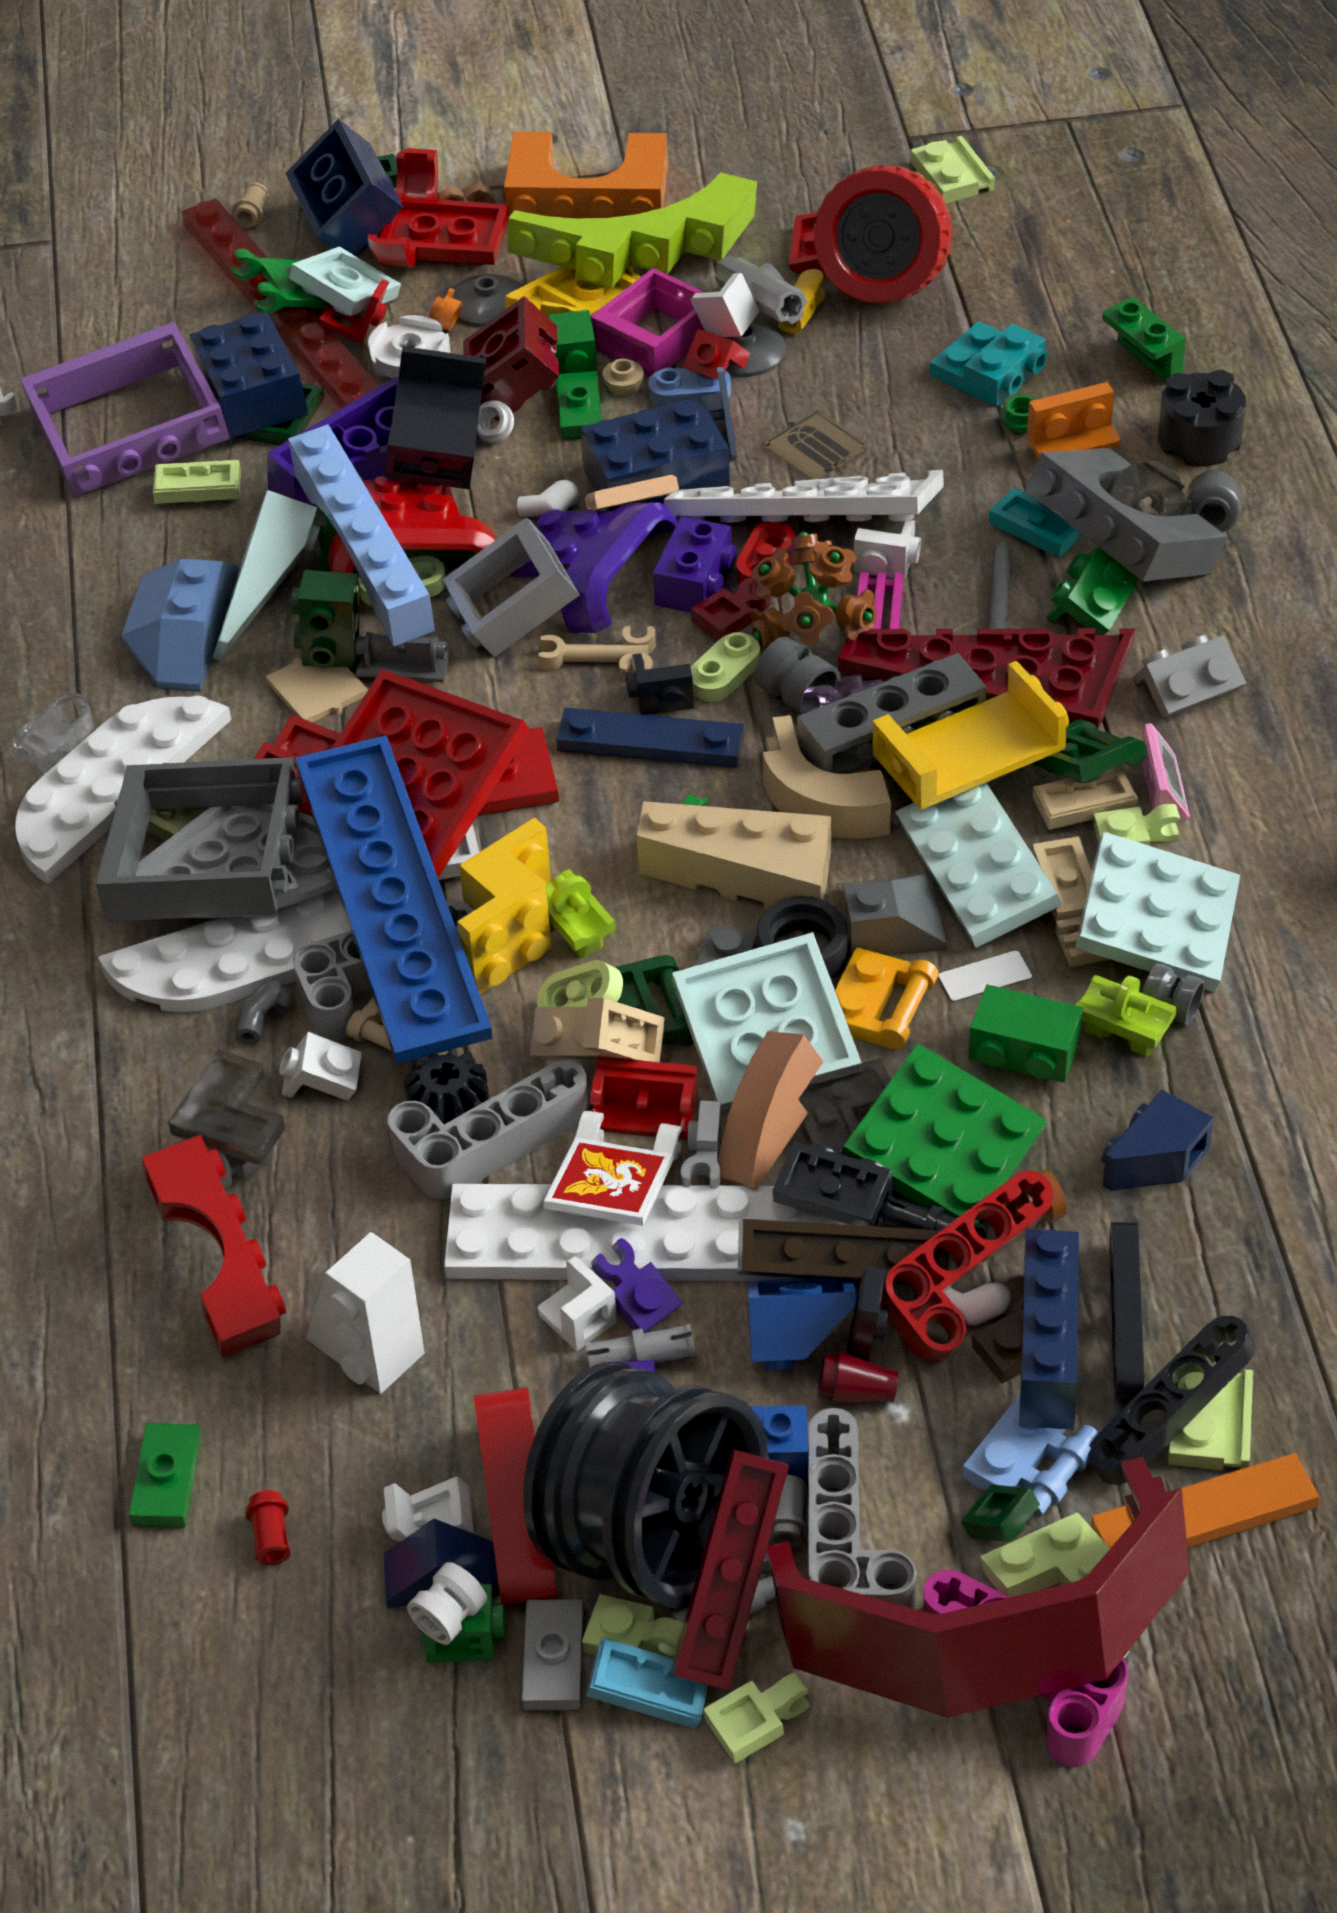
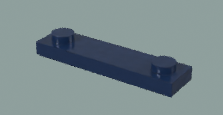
[556,708,744,767]

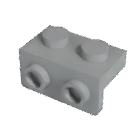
[1133,635,1247,719]

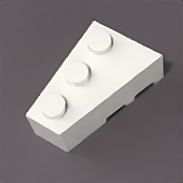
[305,1232,425,1394]

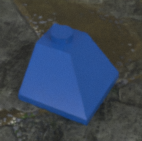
[747,1278,857,1370]

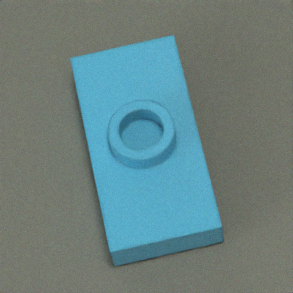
[586,1637,708,1729]

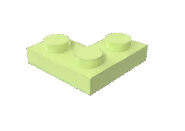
[980,1512,1110,1597]

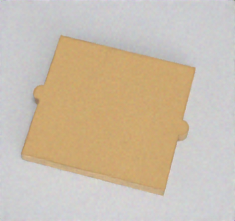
[265,658,368,722]

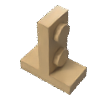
[530,998,665,1062]

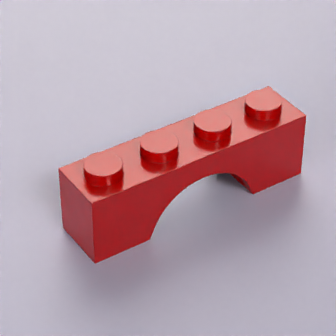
[142,1135,286,1358]

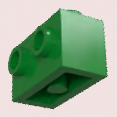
[968,984,1083,1083]

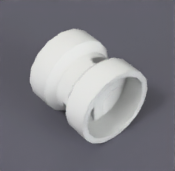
[407,1562,487,1644]

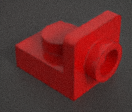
[684,329,750,381]

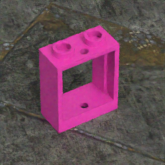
[591,268,705,377]

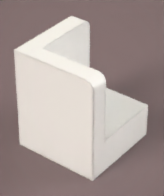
[691,273,760,337]
[538,1256,617,1352]

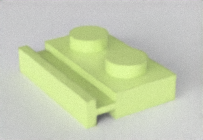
[910,135,995,204]
[1168,1369,1253,1471]

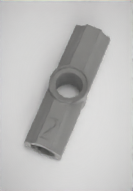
[714,255,807,324]

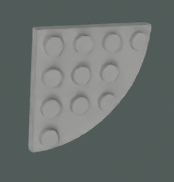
[136,804,336,918]

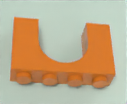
[504,131,668,219]

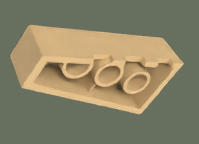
[637,801,831,909]

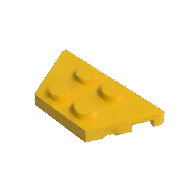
[505,265,640,318]

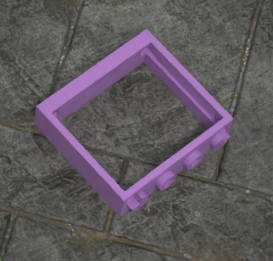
[20,322,230,498]

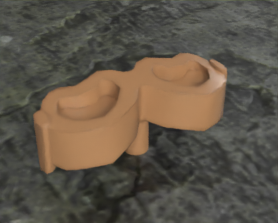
[436,182,497,204]

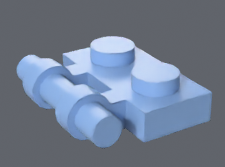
[962,1394,1099,1517]

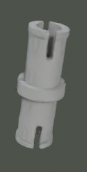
[585,1323,696,1367]

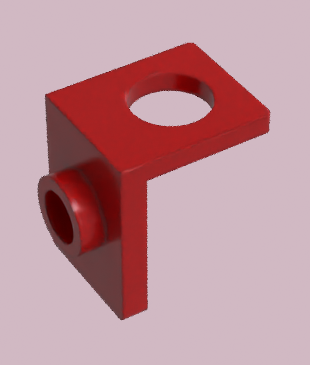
[318,279,389,344]

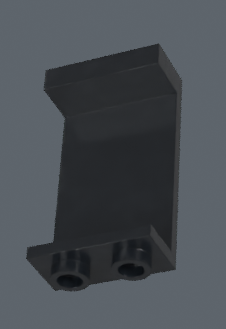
[384,346,486,490]

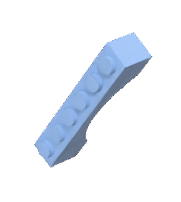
[288,424,435,646]

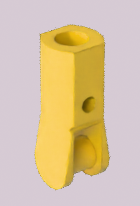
[778,269,826,333]

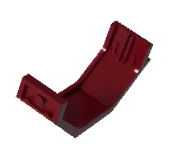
[767,1457,1190,1718]

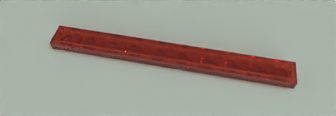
[181,198,379,409]

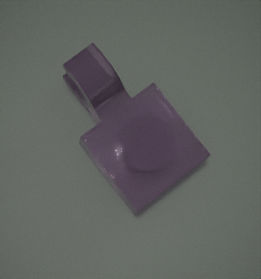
[804,674,882,707]

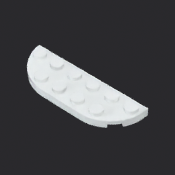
[15,696,231,884]
[98,887,351,1012]

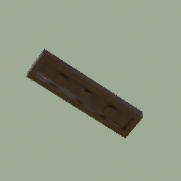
[738,1219,949,1284]

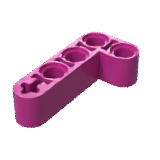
[922,1570,1129,1767]

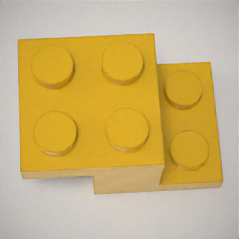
[457,818,552,994]

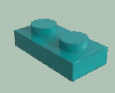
[988,487,1083,558]

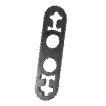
[1109,1222,1144,1401]
[1088,1316,1256,1485]

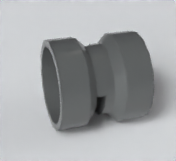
[1142,963,1205,1026]

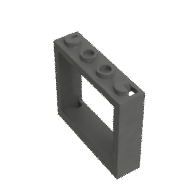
[96,757,306,921]

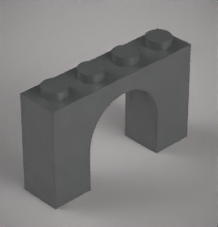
[1026,448,1227,581]

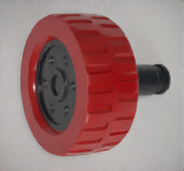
[813,165,953,304]

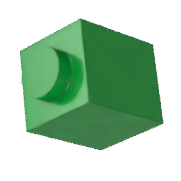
[549,310,597,374]

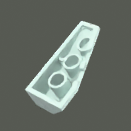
[212,490,320,661]

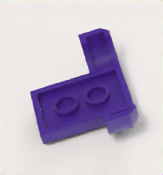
[510,503,678,633]

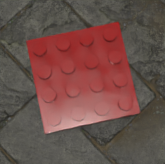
[298,669,530,878]

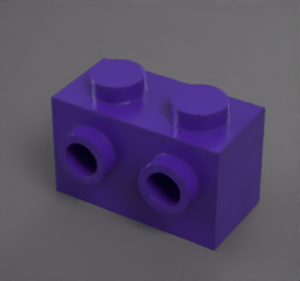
[653,516,737,613]

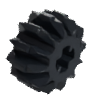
[404,1048,489,1125]

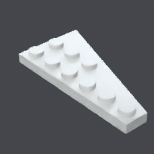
[664,470,944,522]

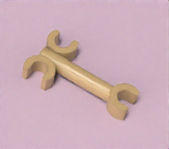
[538,626,656,682]

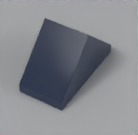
[383,1518,499,1608]

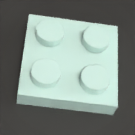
[288,247,401,316]

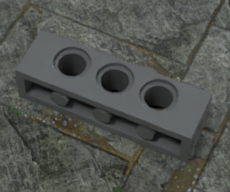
[797,653,987,774]

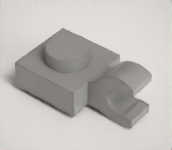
[681,1101,722,1189]

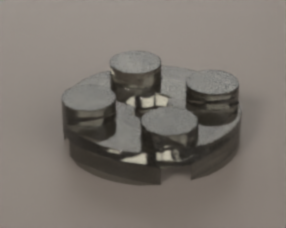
[1106,461,1191,516]

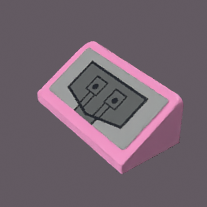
[1141,723,1190,821]

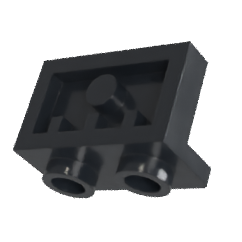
[772,1141,893,1226]

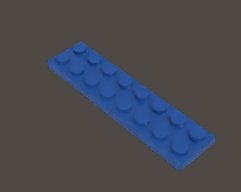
[295,735,492,1064]

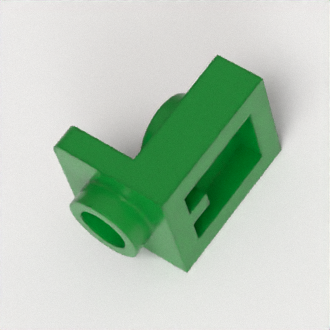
[422,1584,506,1663]

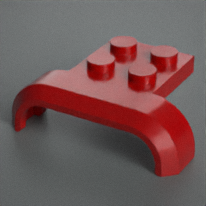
[368,148,509,268]
[328,476,497,573]

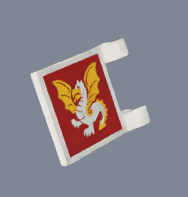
[544,1111,682,1226]

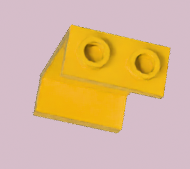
[872,661,1069,810]

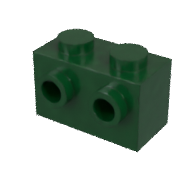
[291,570,361,671]

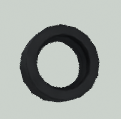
[757,896,848,979]

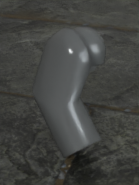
[236,981,293,1044]

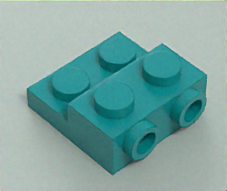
[930,321,1048,407]

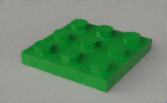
[841,1043,1048,1224]

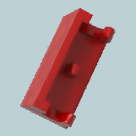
[590,1056,698,1140]

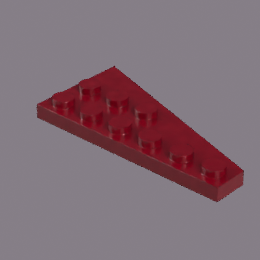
[837,628,1135,730]

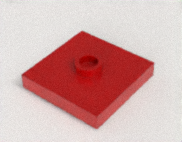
[478,727,559,815]

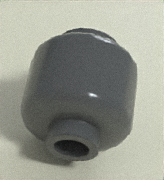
[1185,470,1242,533]

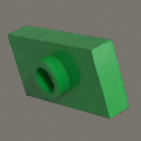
[556,371,602,439]
[129,1423,202,1527]

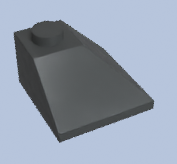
[836,873,946,959]

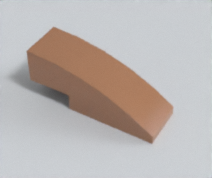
[718,1031,823,1190]

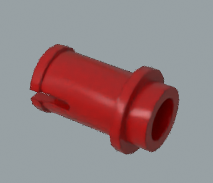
[245,1490,291,1565]

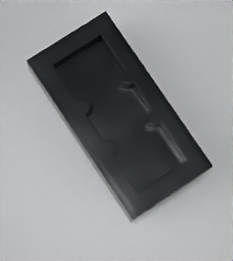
[847,1266,889,1362]

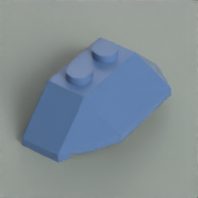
[122,559,239,691]

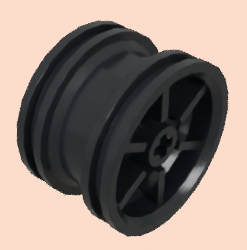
[523,1362,769,1609]

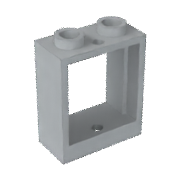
[442,517,580,657]

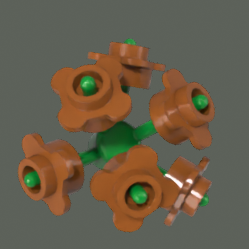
[750,532,876,648]

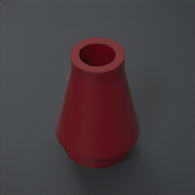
[817,1350,898,1404]

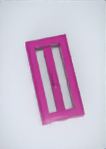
[857,572,904,629]

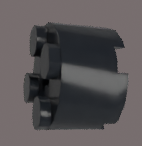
[1158,370,1246,467]

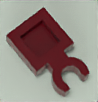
[691,577,771,641]

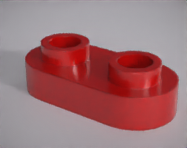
[736,521,795,589]

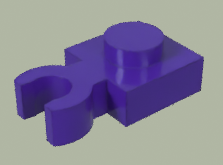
[591,1238,683,1333]

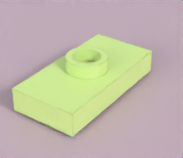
[153,460,241,504]

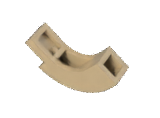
[763,715,891,839]

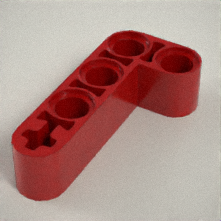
[880,1170,1054,1362]
[473,1387,558,1606]

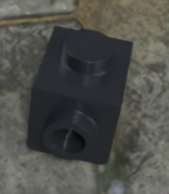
[625,653,694,715]

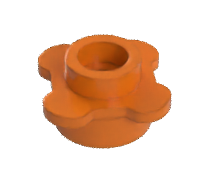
[429,288,463,332]

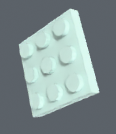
[1075,832,1240,992]
[672,932,862,1112]

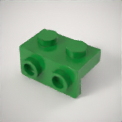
[1102,297,1186,382]
[1046,546,1139,635]

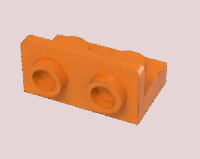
[1027,382,1120,459]

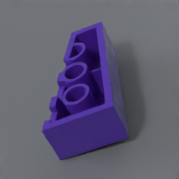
[266,376,398,506]

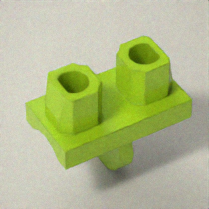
[546,869,616,958]
[1076,975,1176,1057]

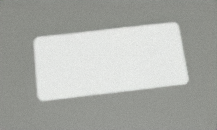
[938,951,1032,1001]

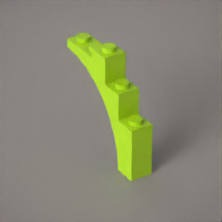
[508,172,757,289]

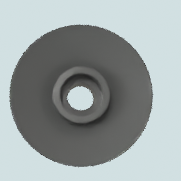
[452,274,523,327]
[724,322,785,377]

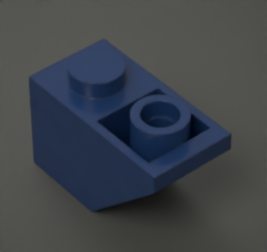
[1101,1089,1214,1191]

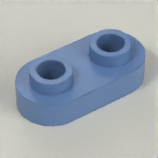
[648,368,731,407]

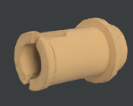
[232,182,269,228]

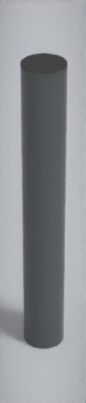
[988,545,1011,629]

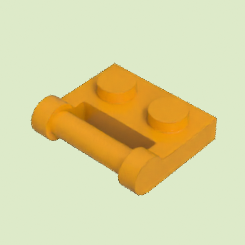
[835,947,939,1050]

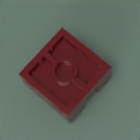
[463,296,559,421]

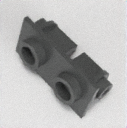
[356,632,451,682]

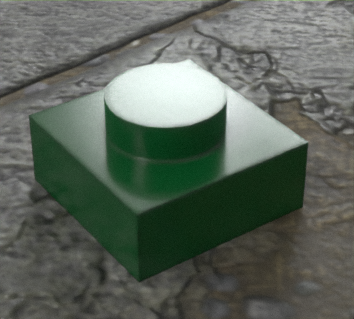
[960,1484,1041,1542]

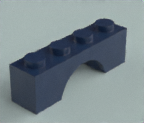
[1019,1229,1079,1430]

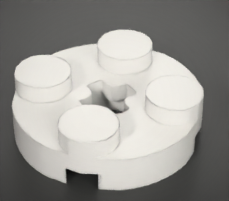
[368,315,451,378]

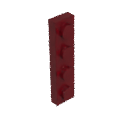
[671,1449,789,1690]

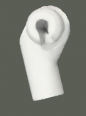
[517,480,579,518]
[944,1282,1011,1326]

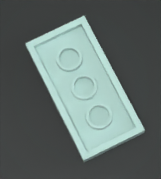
[895,783,1062,948]

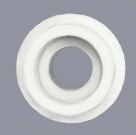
[477,400,514,443]

